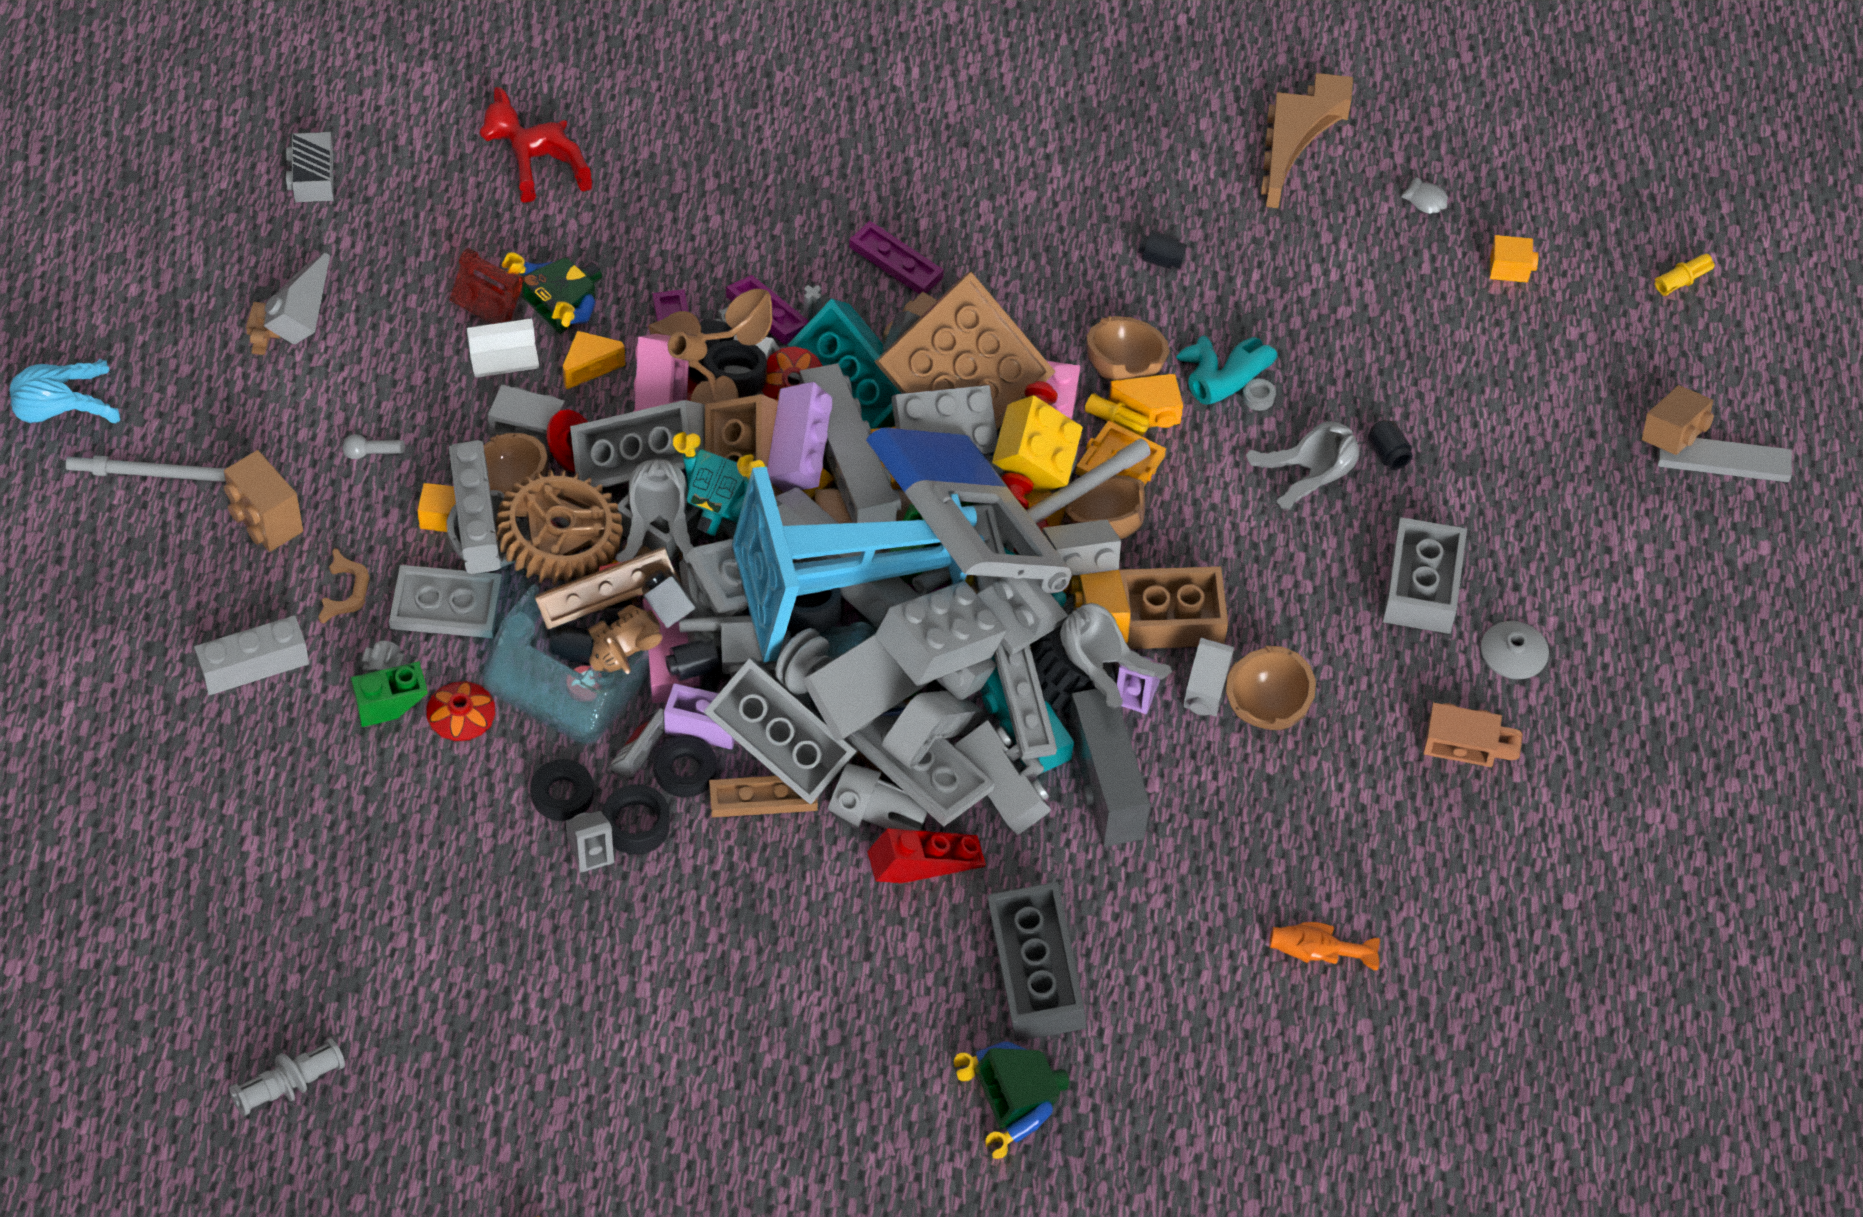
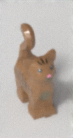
[588,605,662,674]

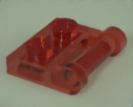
[449,248,524,324]

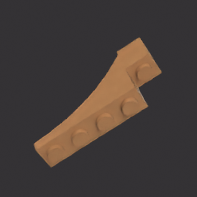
[1261,73,1353,208]

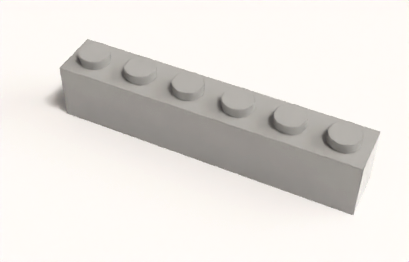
[799,363,901,523]

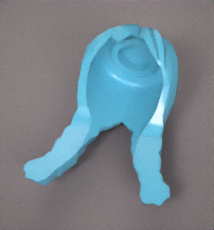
[9,359,120,424]

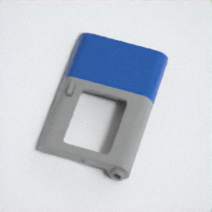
[866,428,1072,593]

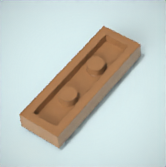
[709,776,818,818]

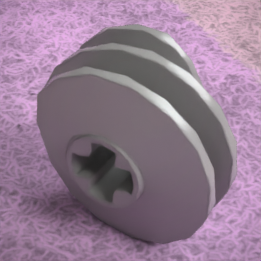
[775,628,833,694]

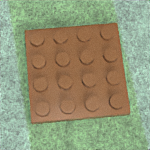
[874,272,1055,430]

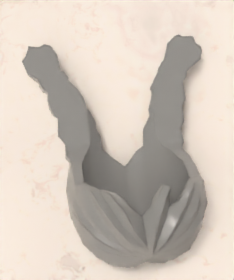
[1246,421,1359,510]
[616,459,693,563]
[1060,603,1172,710]

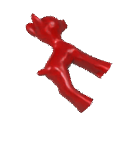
[479,87,592,203]

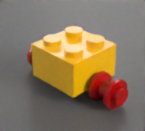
[992,381,1083,510]

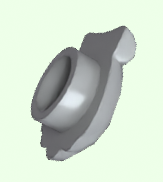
[1401,177,1448,214]

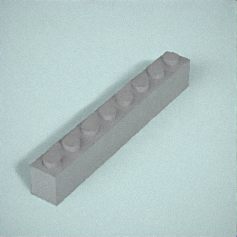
[775,487,997,701]

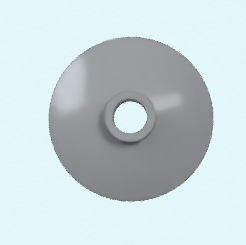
[1481,621,1549,679]

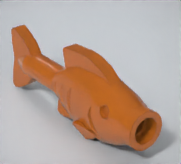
[1269,922,1380,971]

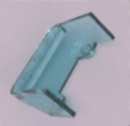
[482,584,649,745]

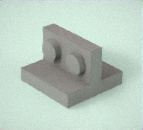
[686,539,748,617]
[977,576,1068,656]

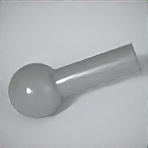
[342,434,405,459]

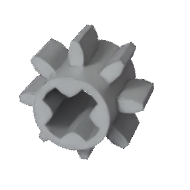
[361,641,406,673]

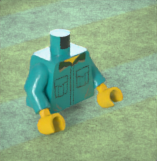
[673,432,765,536]

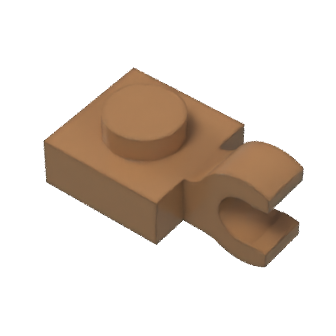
[246,302,280,355]

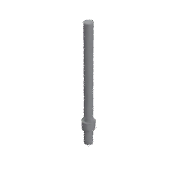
[66,455,226,482]

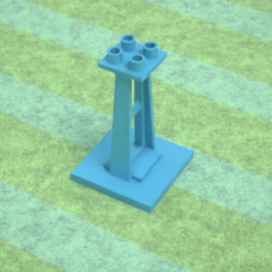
[732,466,985,662]

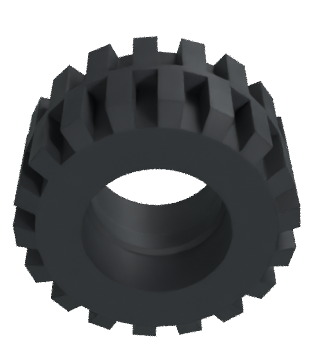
[1030,625,1117,714]

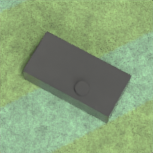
[1067,689,1150,847]
[987,882,1087,1041]

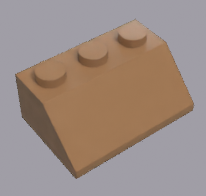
[705,394,784,497]

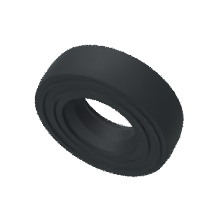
[654,736,717,797]
[530,759,594,821]

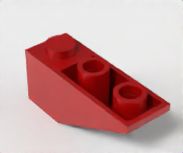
[867,828,986,883]

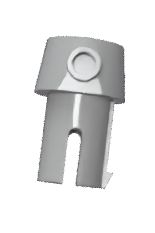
[828,763,927,831]

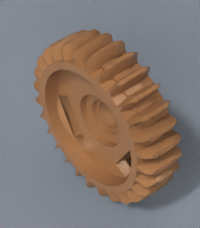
[495,469,623,586]

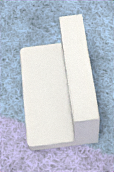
[467,318,539,377]

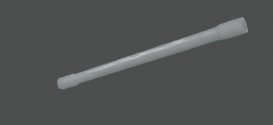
[912,439,1151,596]

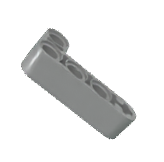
[882,691,984,769]

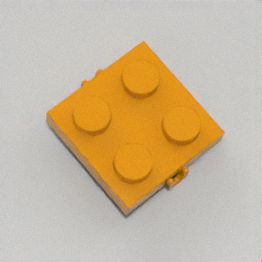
[1075,420,1166,486]

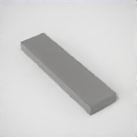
[1657,438,1792,482]

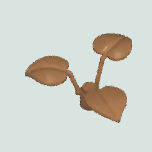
[648,289,772,404]

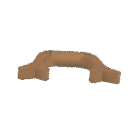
[318,549,370,623]

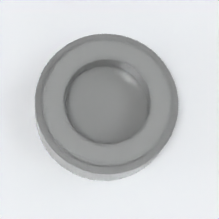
[1242,378,1276,411]

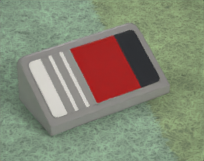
[609,708,665,779]

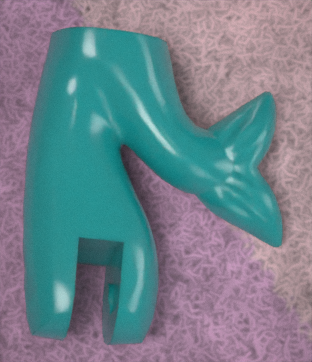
[1176,335,1278,405]

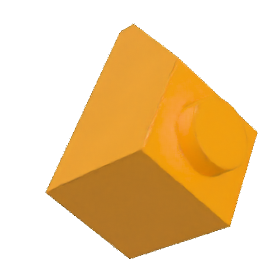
[1108,374,1183,428]

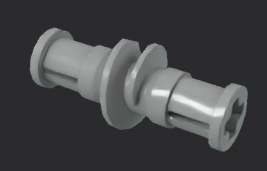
[229,1038,345,1116]

